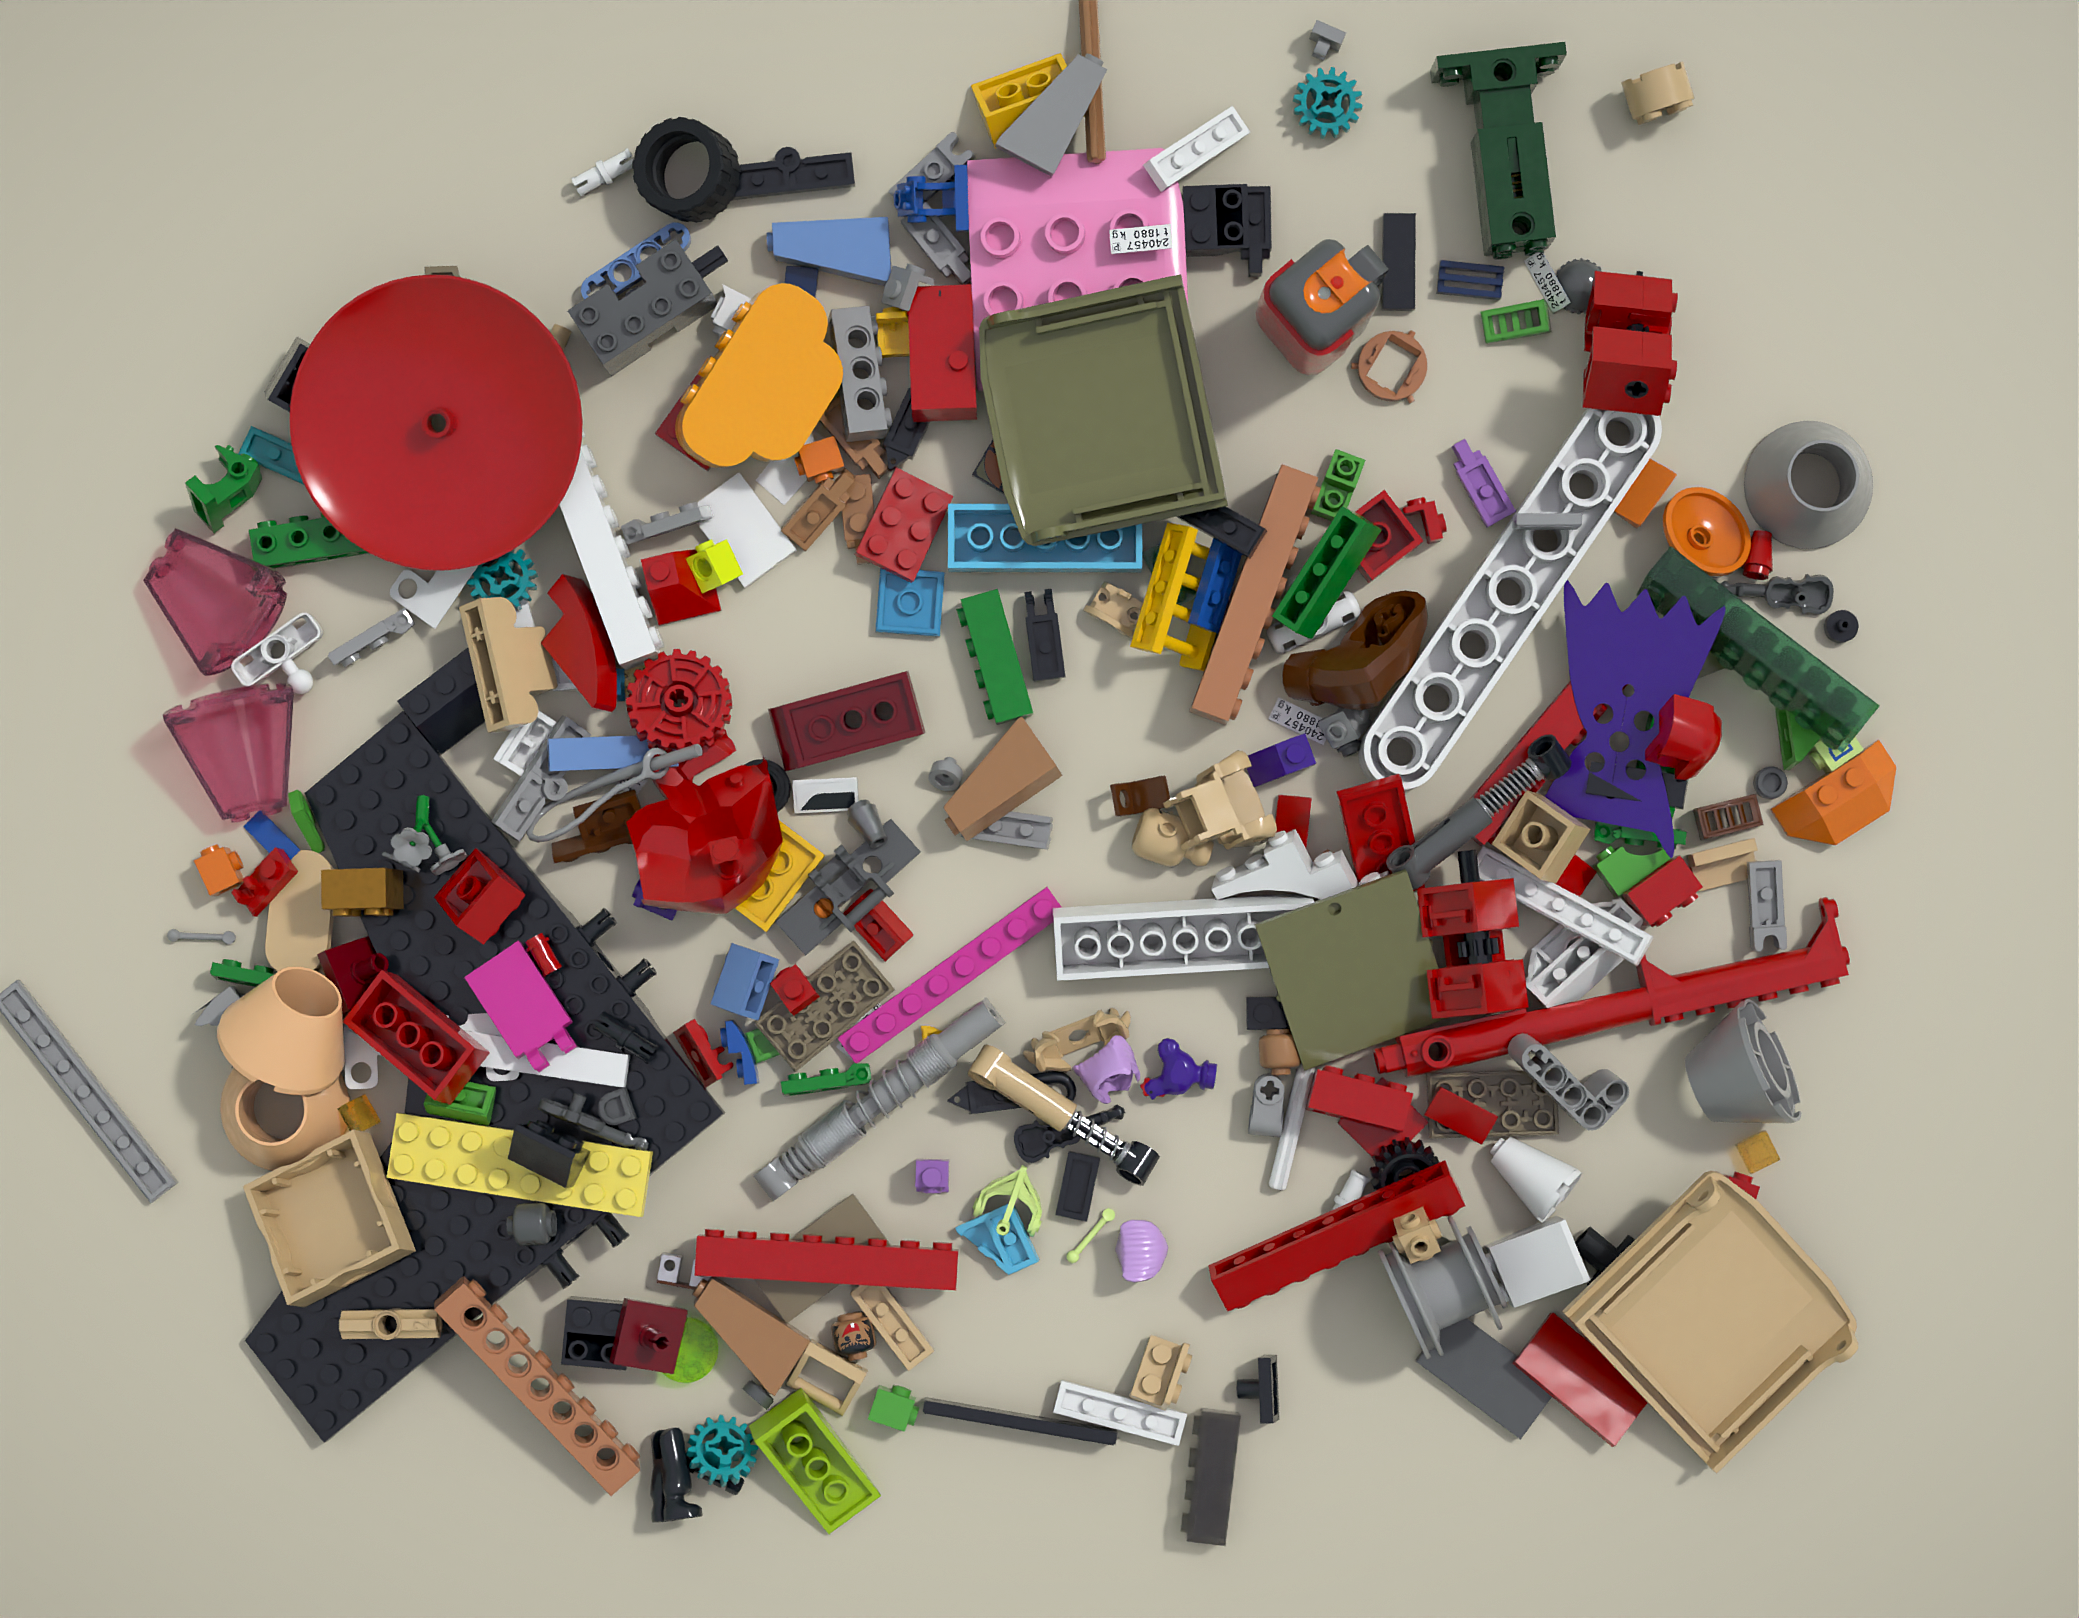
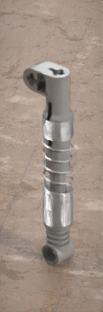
[754,998,1006,1201]

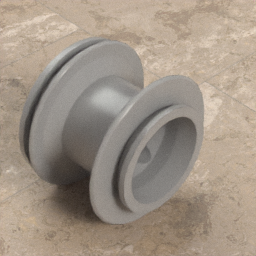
[1378,1215,1508,1359]

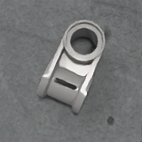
[1248,1073,1284,1137]

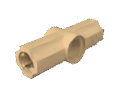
[339,1308,443,1340]

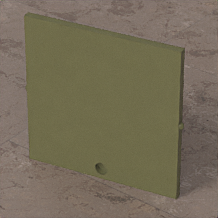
[1254,869,1450,1071]

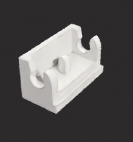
[493,710,558,776]

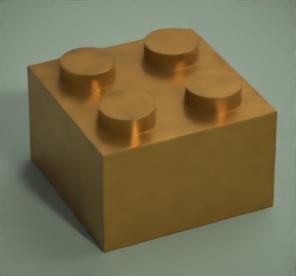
[321,868,404,917]

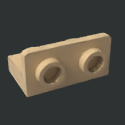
[1129,1335,1192,1411]

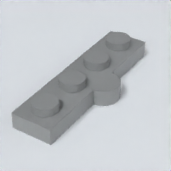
[491,715,591,842]

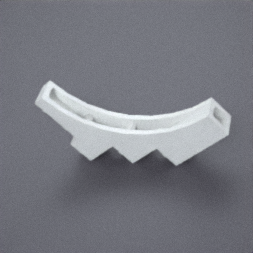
[1212,829,1390,900]

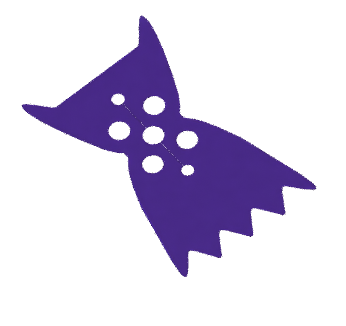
[1545,580,1726,858]

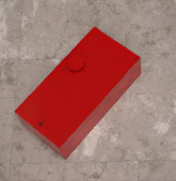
[908,284,977,422]
[343,970,490,1105]

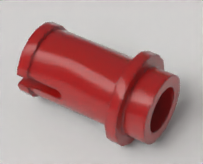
[525,933,562,977]

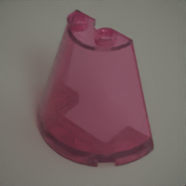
[143,528,287,676]
[163,683,294,822]

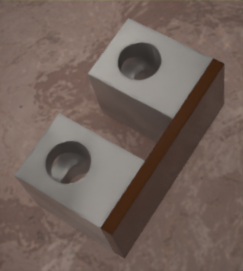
[657,1252,711,1290]

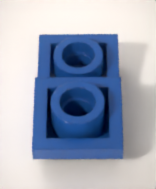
[720,1020,759,1085]

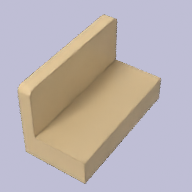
[1687,838,1758,892]

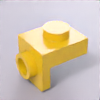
[876,307,910,358]

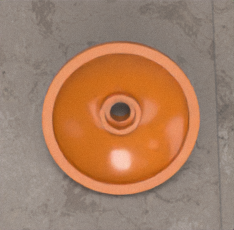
[1663,487,1751,576]

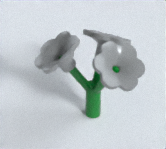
[382,795,468,876]

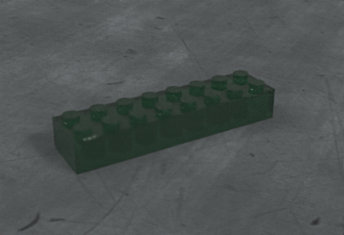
[1636,546,1880,753]

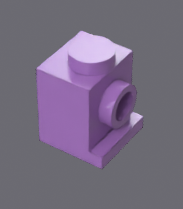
[915,1159,949,1193]

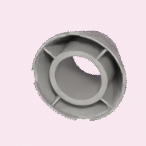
[1744,421,1873,549]
[1685,999,1801,1123]

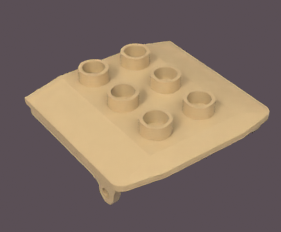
[1562,1171,1858,1473]

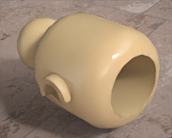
[1132,808,1214,867]

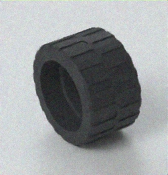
[632,117,741,223]

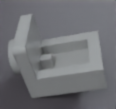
[881,263,935,311]
[1318,707,1372,749]

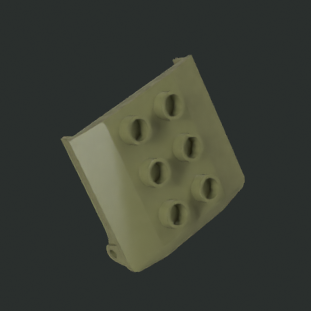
[979,274,1228,546]

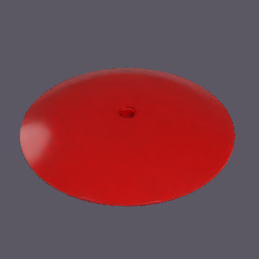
[290,275,583,571]

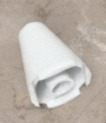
[1490,1137,1582,1224]

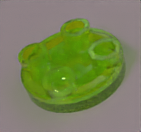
[662,1317,719,1383]

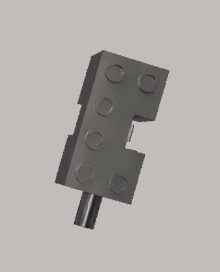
[567,239,728,377]

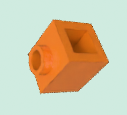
[794,436,845,484]
[194,844,244,896]

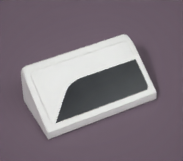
[792,777,859,814]

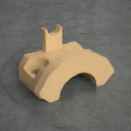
[1083,581,1143,639]

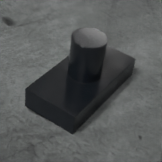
[1236,1355,1280,1424]

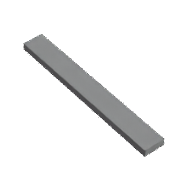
[0,980,178,1203]

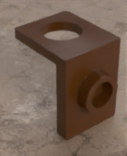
[1110,775,1170,816]

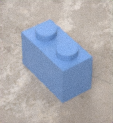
[711,943,780,1020]

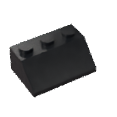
[397,648,485,755]

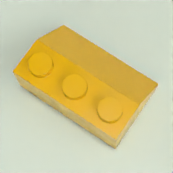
[971,53,1085,149]

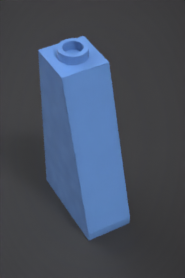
[767,217,891,286]

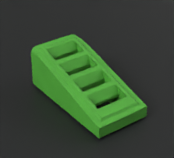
[1480,299,1552,343]

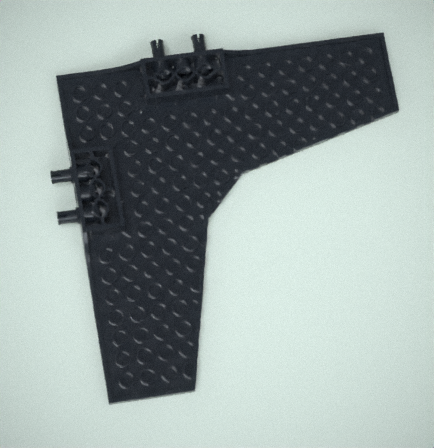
[245,711,725,1443]

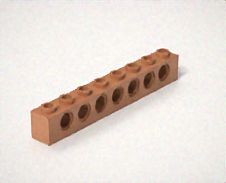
[434,1276,640,1496]

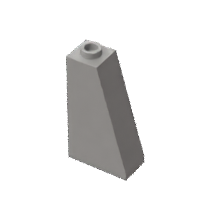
[995,53,1107,177]

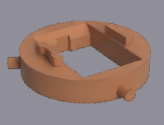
[1351,330,1427,404]

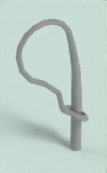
[526,744,702,843]

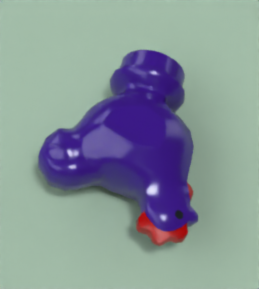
[1140,1038,1217,1100]

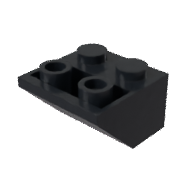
[1181,184,1250,257]
[508,1120,591,1188]
[561,1296,627,1370]

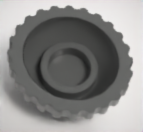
[1556,258,1602,314]

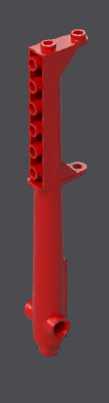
[1373,897,1850,1078]

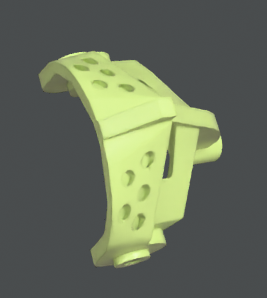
[972,1165,1042,1237]

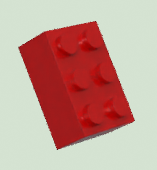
[1305,1065,1413,1134]

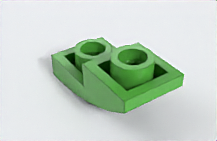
[1311,449,1366,521]

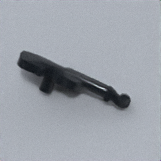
[1014,1104,1125,1163]

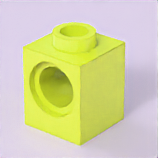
[685,539,743,593]

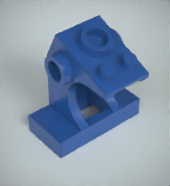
[894,165,969,232]

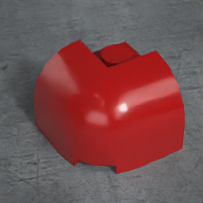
[1645,694,1722,780]

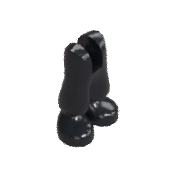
[650,1427,703,1523]

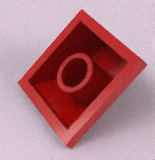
[641,549,722,626]

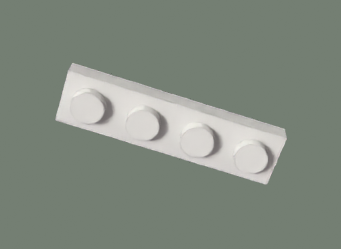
[1143,106,1250,192]
[1053,1380,1187,1446]

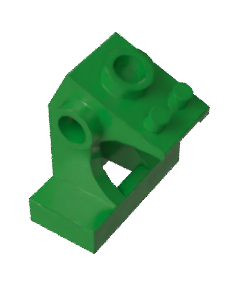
[185,445,262,533]

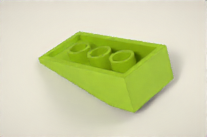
[749,1388,881,1534]

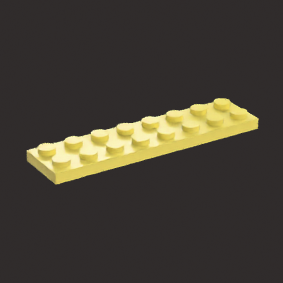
[387,1113,653,1217]

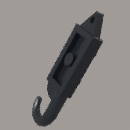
[883,386,930,472]
[947,1071,1076,1115]

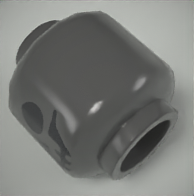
[506,1203,557,1246]

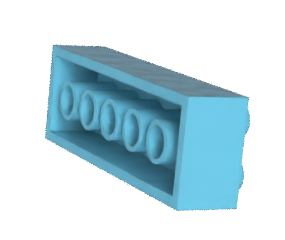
[948,504,1142,573]

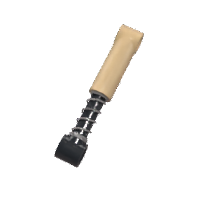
[967,1044,1160,1186]

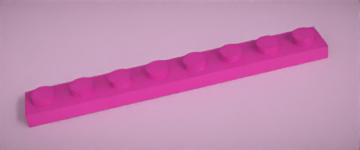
[838,887,1062,1063]

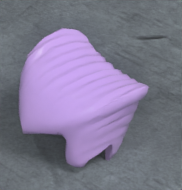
[1073,1035,1140,1104]
[1115,1220,1168,1283]

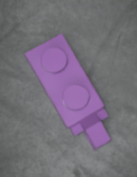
[1452,439,1516,528]

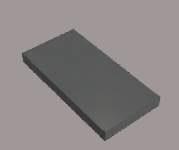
[1415,1318,1552,1440]

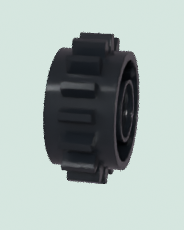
[1369,1137,1439,1190]

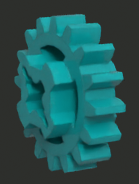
[1293,67,1363,139]
[467,549,538,610]
[686,1415,758,1487]

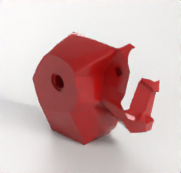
[626,730,783,914]

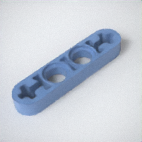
[581,223,691,299]

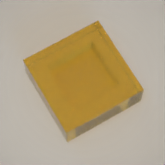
[337,1094,381,1132]
[1735,1130,1781,1174]

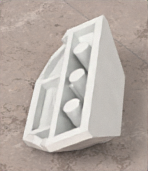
[1526,898,1643,1008]

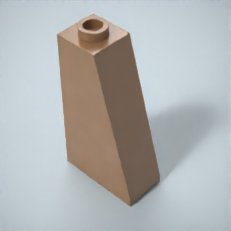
[943,717,1063,841]
[692,1276,810,1396]

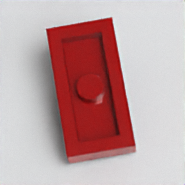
[231,847,298,917]
[673,1019,734,1088]

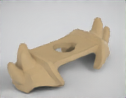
[1023,1008,1131,1073]

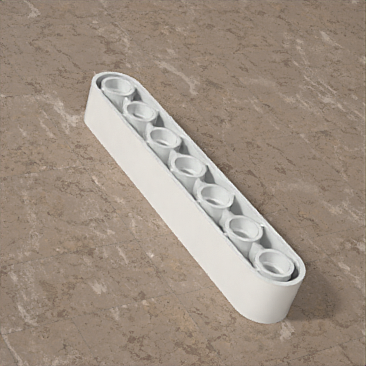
[1358,408,1662,792]

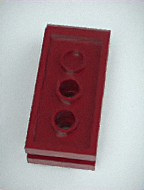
[768,670,926,771]

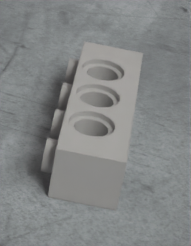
[828,306,892,442]

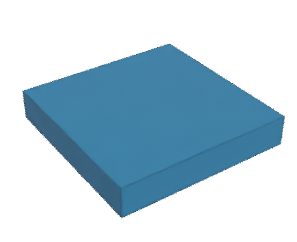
[876,568,945,637]

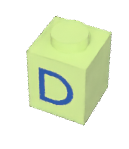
[1809,723,1864,773]

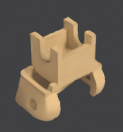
[1163,750,1277,851]

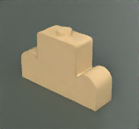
[459,597,558,733]

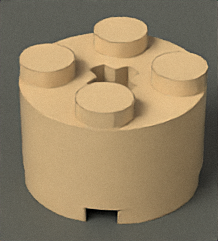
[1621,61,1695,125]

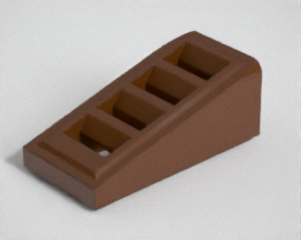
[1693,794,1764,840]

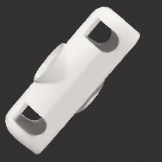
[1266,574,1361,654]
[231,613,323,694]

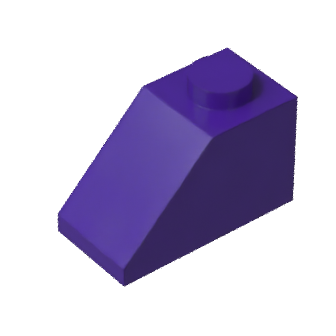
[1247,733,1316,787]

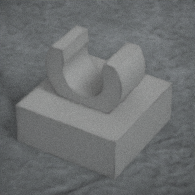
[1309,20,1346,61]

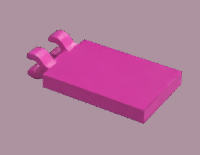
[464,940,577,1072]

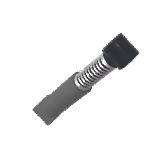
[1386,734,1572,890]

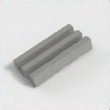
[1512,513,1582,530]

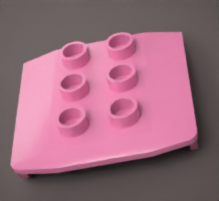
[967,148,1189,392]

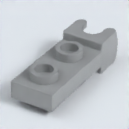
[889,132,976,203]
[1747,860,1787,952]

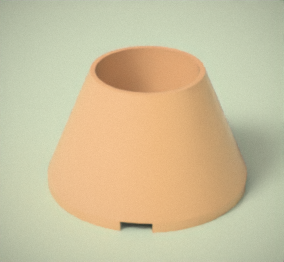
[217,967,345,1095]
[220,1068,351,1171]

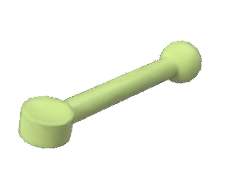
[1067,1208,1115,1263]

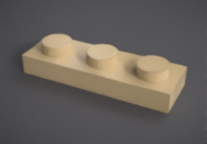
[850,1285,935,1371]

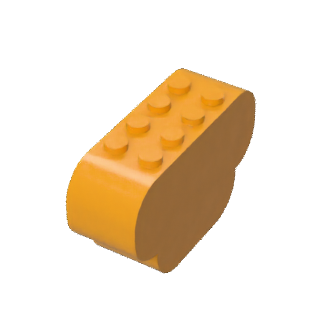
[675,283,843,468]

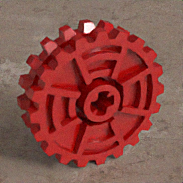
[626,649,733,753]

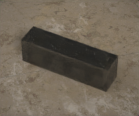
[1180,1408,1241,1546]

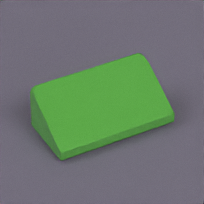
[424,1082,496,1126]

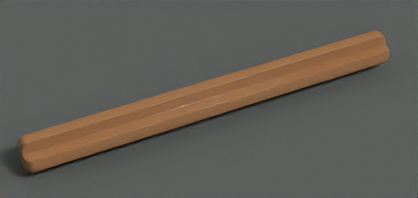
[1079,0,1106,164]

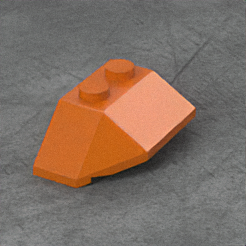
[1770,740,1896,845]

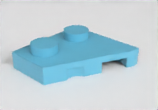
[955,1203,1040,1275]

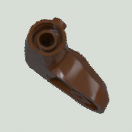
[1282,590,1428,710]

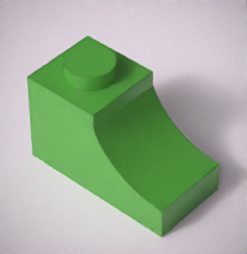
[1592,845,1671,897]

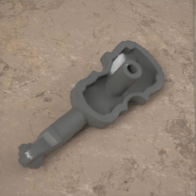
[1718,574,1834,614]
[537,1093,648,1151]

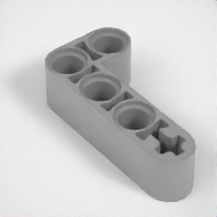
[1508,1033,1629,1131]

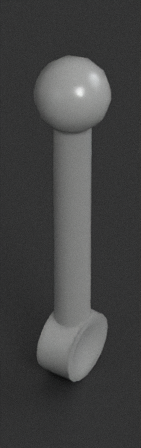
[167,929,236,944]

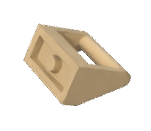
[786,1339,868,1416]

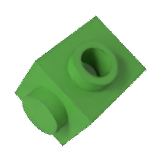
[868,1384,920,1432]

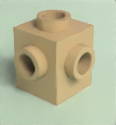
[1392,1207,1443,1264]

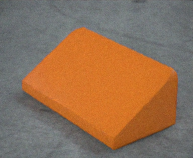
[1614,459,1677,529]

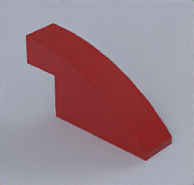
[541,574,617,712]

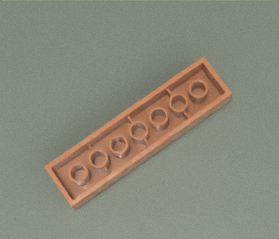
[1189,464,1321,725]

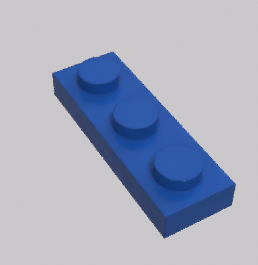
[1188,538,1242,633]

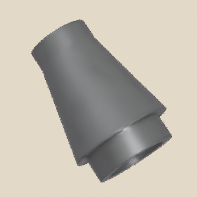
[847,799,888,849]

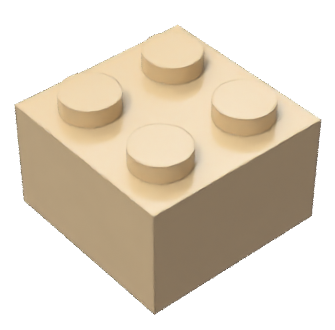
[1492,790,1591,883]

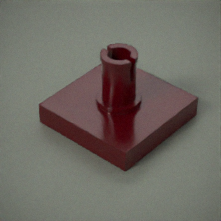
[317,936,389,1014]
[609,1298,688,1374]

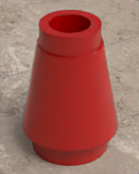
[1741,530,1773,580]

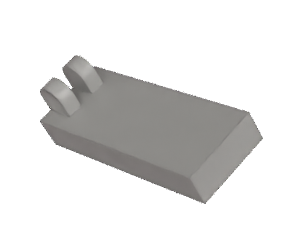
[961,811,1053,850]

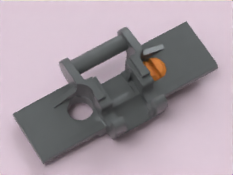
[776,819,921,956]

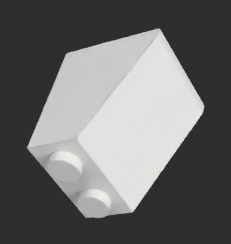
[1485,1215,1590,1308]

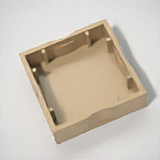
[243,1130,416,1307]

